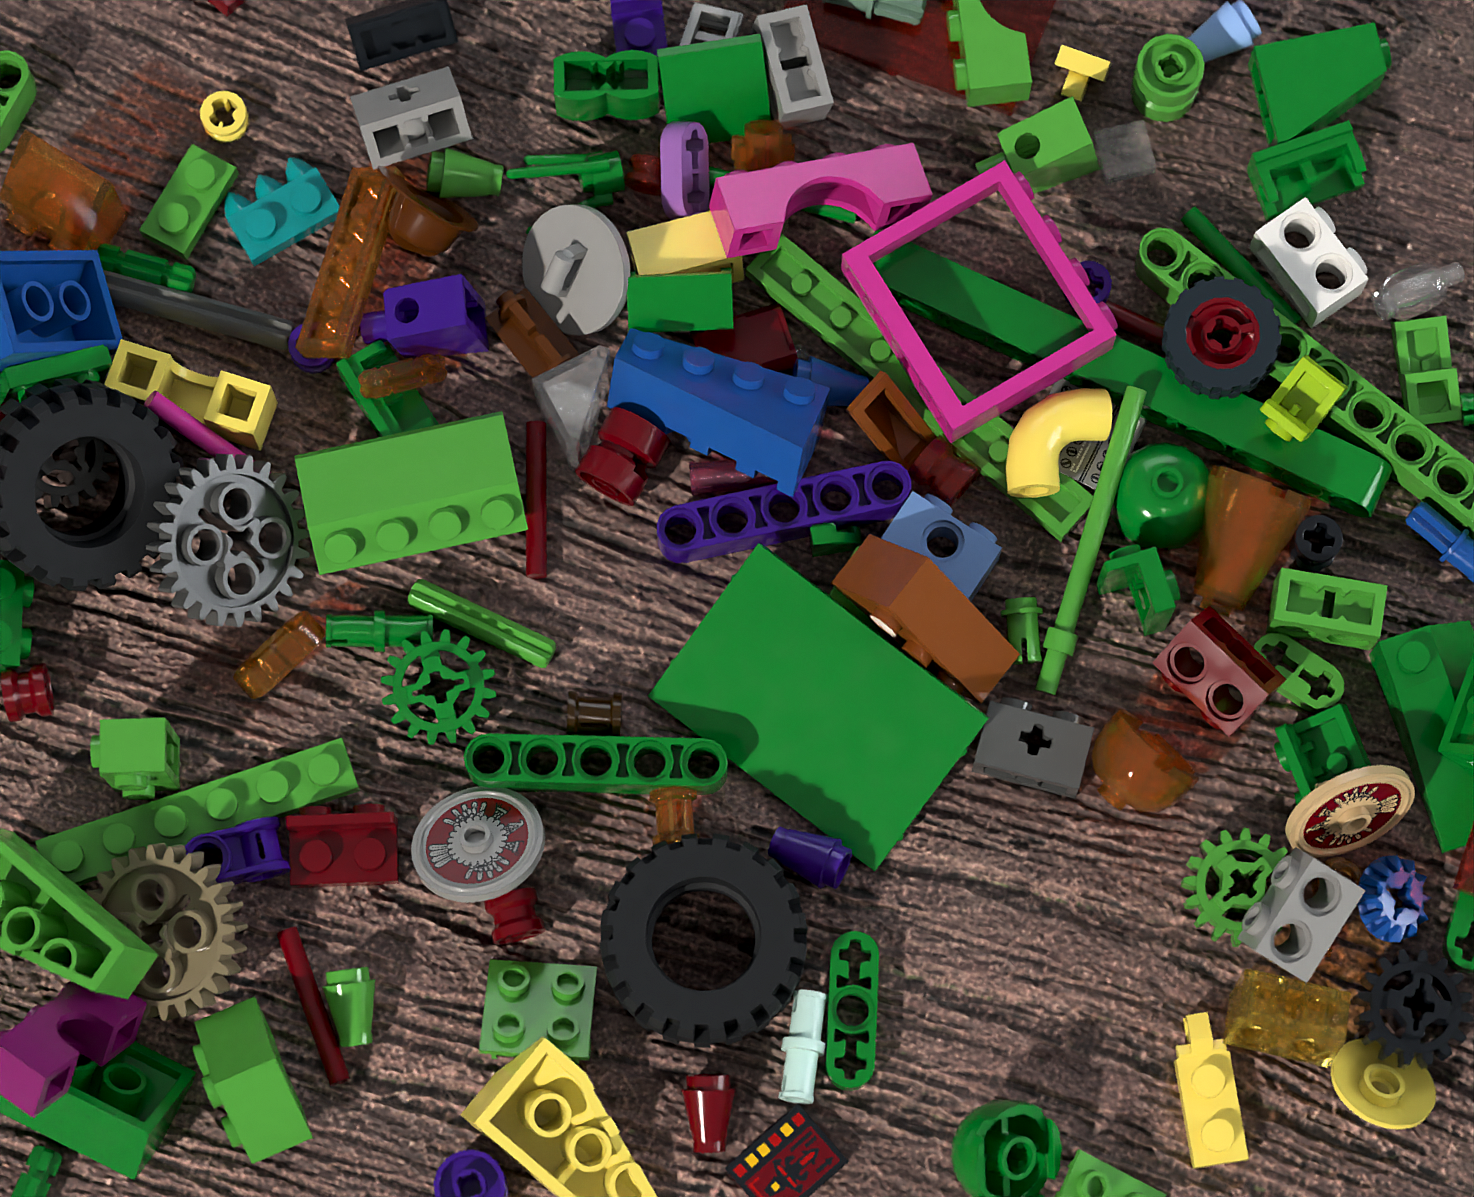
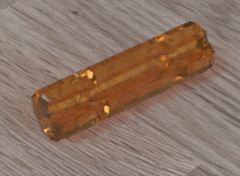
[358,353,448,399]

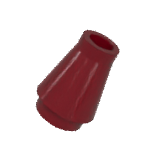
[681,1073,735,1153]

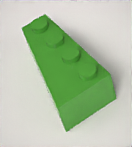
[0,828,159,999]

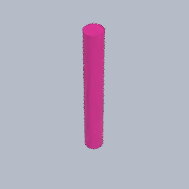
[144,390,272,473]

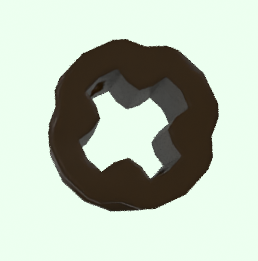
[567,691,622,736]

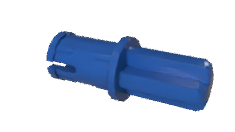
[1405,502,1474,583]

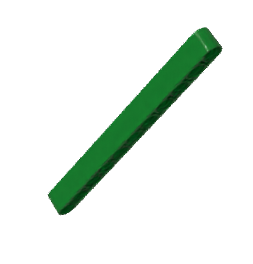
[872,230,1393,518]

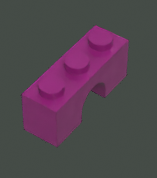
[0,981,147,1118]

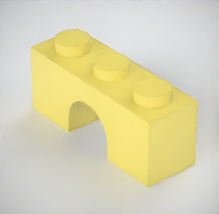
[104,339,278,451]

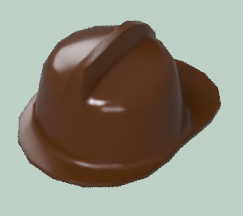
[376,166,479,257]

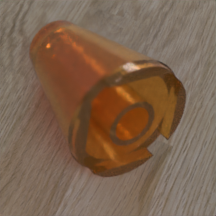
[1193,465,1312,618]

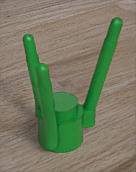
[506,150,625,236]

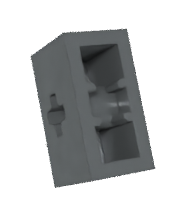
[971,697,1094,799]

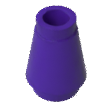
[768,826,852,889]

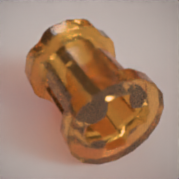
[649,787,700,846]

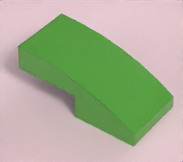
[1391,316,1463,425]

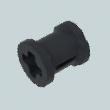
[1289,515,1343,573]

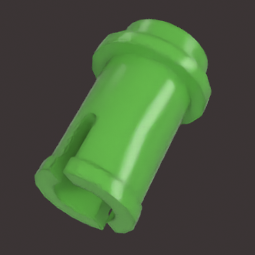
[1000,597,1043,665]

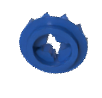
[1357,855,1432,942]

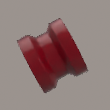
[1,663,54,723]
[484,888,546,945]

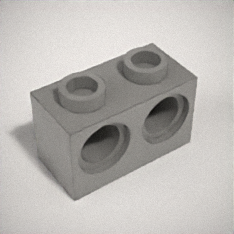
[749,4,834,131]
[1237,847,1366,983]

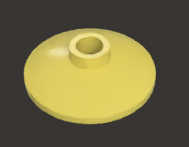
[1330,1038,1436,1129]

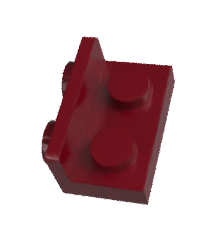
[286,804,400,888]

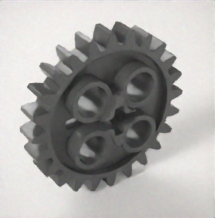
[146,453,310,627]

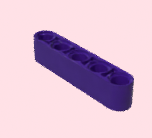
[657,461,911,563]

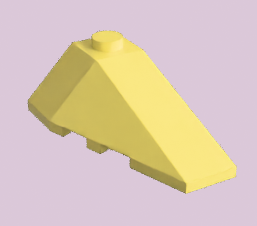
[460,1037,657,1197]

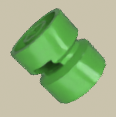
[1130,34,1205,122]

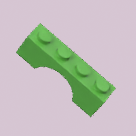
[946,0,1032,107]

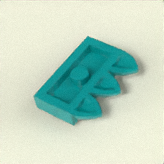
[224,157,344,267]

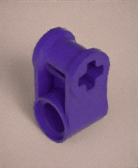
[185,817,291,885]

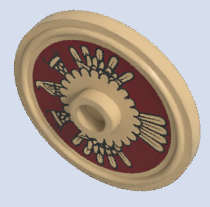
[1285,765,1415,858]

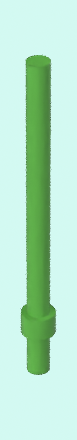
[1035,386,1147,696]

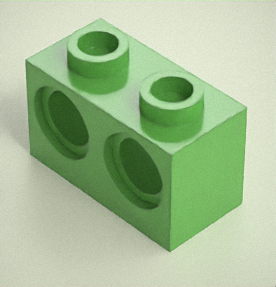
[1266,567,1388,651]

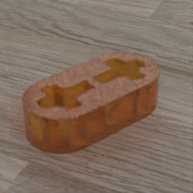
[233,611,326,699]

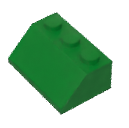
[0,1042,196,1180]

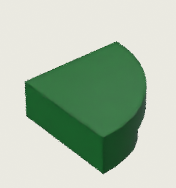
[809,523,863,557]

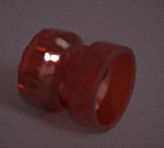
[908,435,981,507]

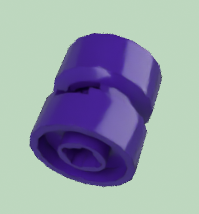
[434,1150,510,1197]

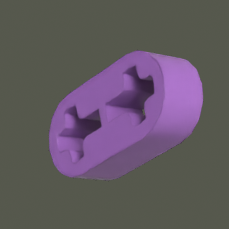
[660,121,710,220]

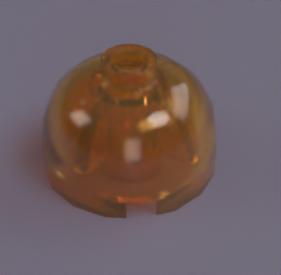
[1092,708,1199,812]

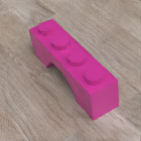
[709,143,933,258]

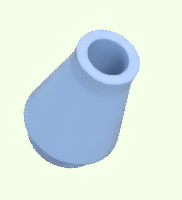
[1187,0,1262,63]

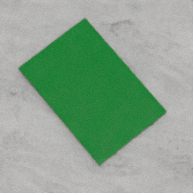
[648,543,990,872]

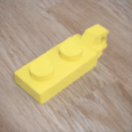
[1174,1012,1249,1169]

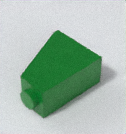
[1248,22,1392,147]

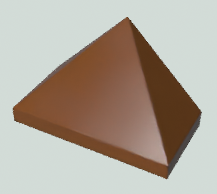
[846,371,940,475]

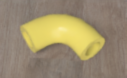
[1006,388,1112,498]

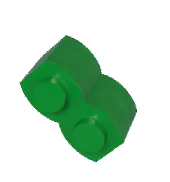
[554,50,660,121]

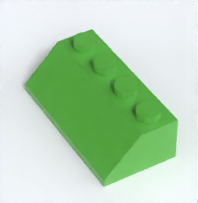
[294,411,528,575]

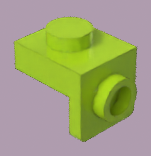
[1260,355,1348,442]

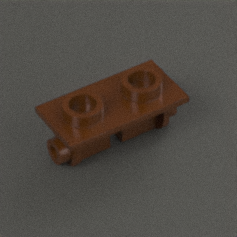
[485,287,589,398]

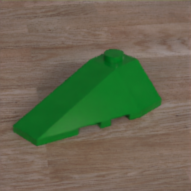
[1369,621,1474,854]

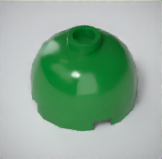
[1111,442,1215,550]
[951,1100,1062,1197]

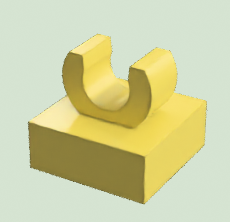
[1055,45,1112,102]

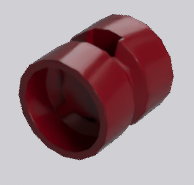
[575,407,671,506]

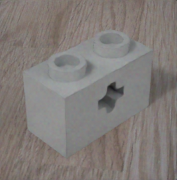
[350,66,472,170]

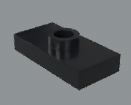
[345,0,459,71]

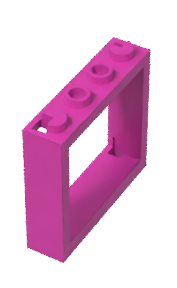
[841,160,1118,443]

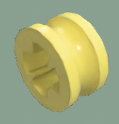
[200,91,249,143]

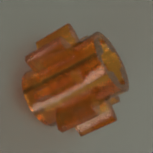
[731,120,795,172]

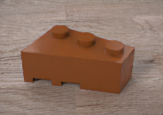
[830,534,1020,703]

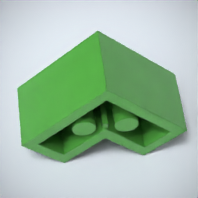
[192,996,313,1164]

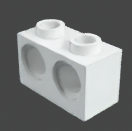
[1249,197,1369,329]

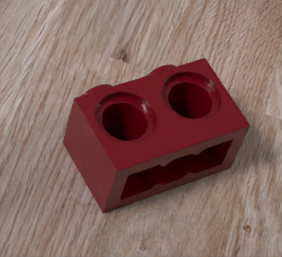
[1152,606,1287,737]

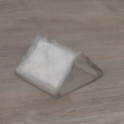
[532,345,612,472]

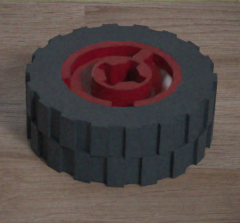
[1162,276,1282,400]

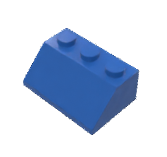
[0,250,123,373]

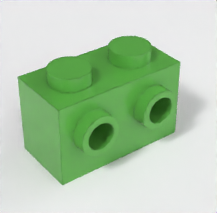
[90,718,180,800]

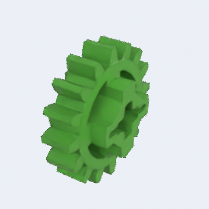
[1181,828,1288,947]

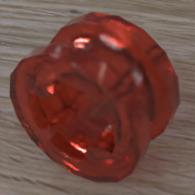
[624,154,661,196]

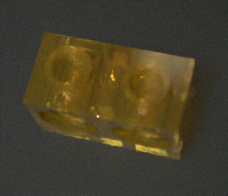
[1223,968,1351,1068]

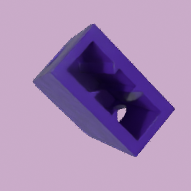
[360,274,489,359]

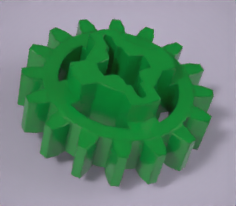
[381,629,497,745]

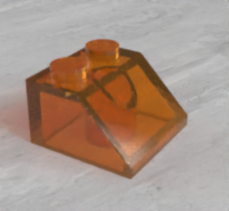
[0,130,128,250]

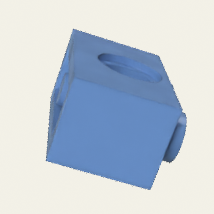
[881,491,1002,602]

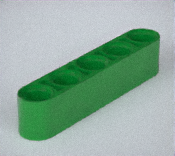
[464,733,728,795]

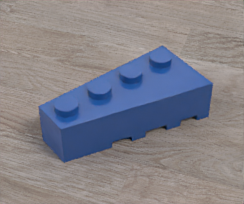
[607,328,831,497]

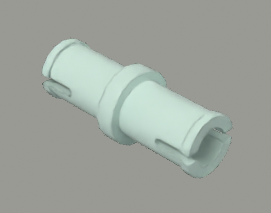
[779,990,828,1104]

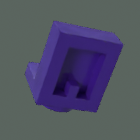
[610,0,668,65]

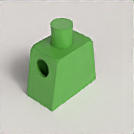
[975,96,1100,194]

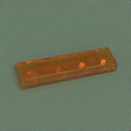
[295,166,406,358]

